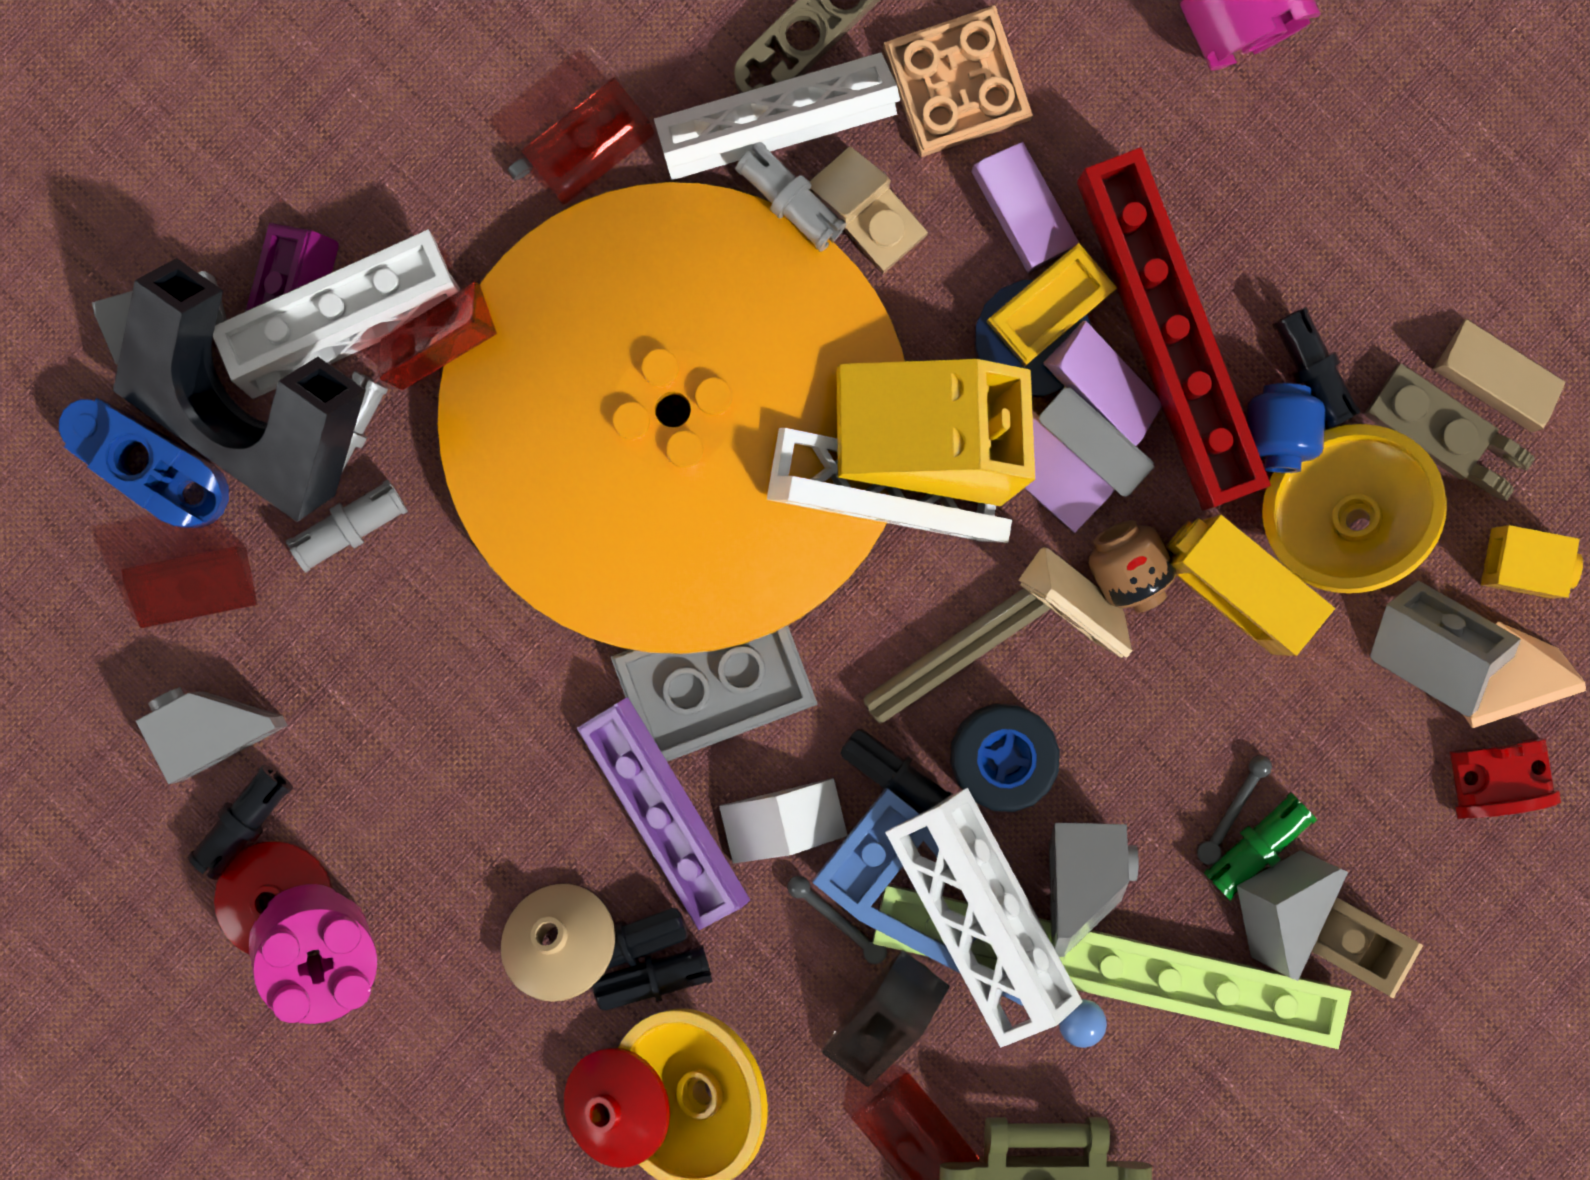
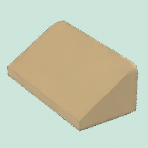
[1433,319,1566,432]
[1018,547,1132,658]

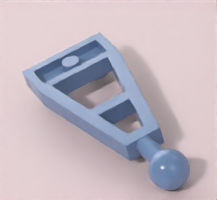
[812,788,1107,1048]

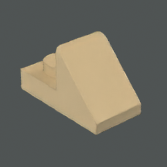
[809,146,928,274]
[1312,898,1423,998]

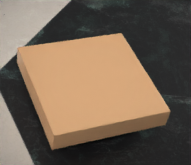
[883,5,1033,158]

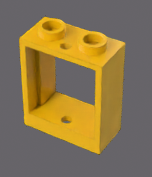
[1166,515,1336,656]

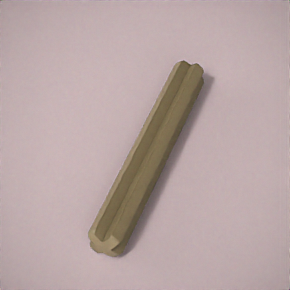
[864,588,1050,723]

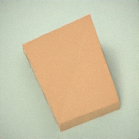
[1463,621,1586,728]

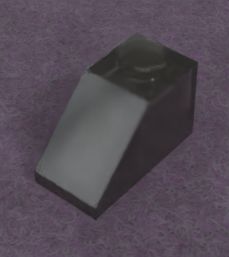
[821,950,950,1087]

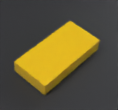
[986,243,1117,367]

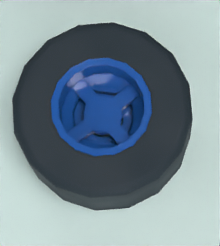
[950,704,1060,812]

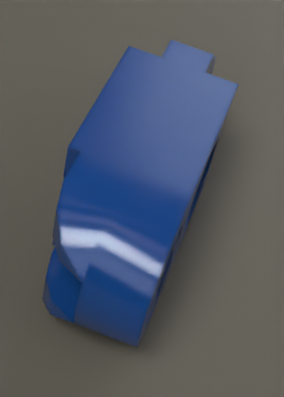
[59,398,229,528]

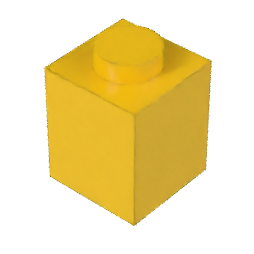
[1481,525,1583,599]

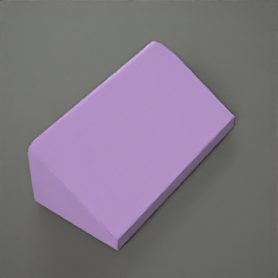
[971,142,1079,273]
[1043,321,1162,446]
[1024,410,1115,533]

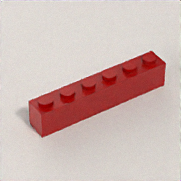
[1077,147,1271,511]

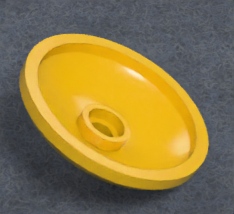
[1262,424,1447,593]
[618,1009,768,1180]

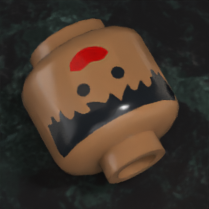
[1088,520,1177,612]

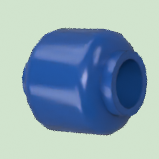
[1246,383,1326,473]

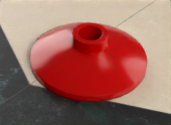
[214,841,332,955]
[564,1048,670,1168]

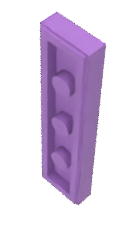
[577,697,751,930]

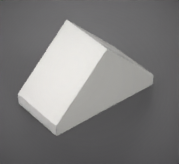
[719,778,848,864]

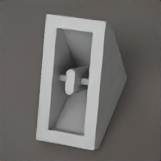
[1237,850,1348,981]

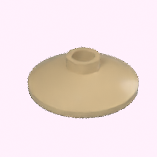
[501,884,615,1002]

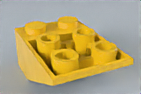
[837,359,1035,506]

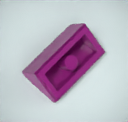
[245,223,339,312]

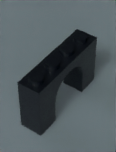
[113,258,366,522]

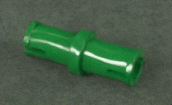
[1204,792,1318,900]

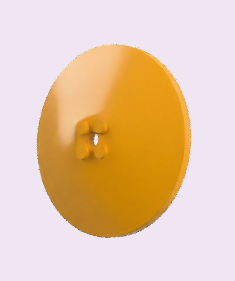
[437,182,905,654]

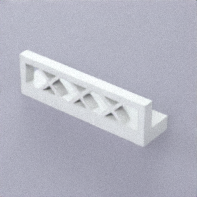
[654,52,900,180]
[213,229,466,399]
[767,428,1012,543]
[885,788,1083,1048]

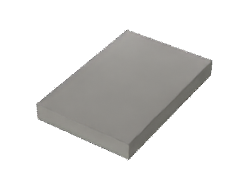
[611,626,818,762]

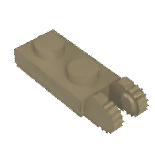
[1364,363,1535,501]

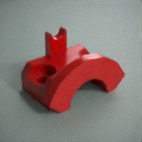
[1450,738,1561,819]

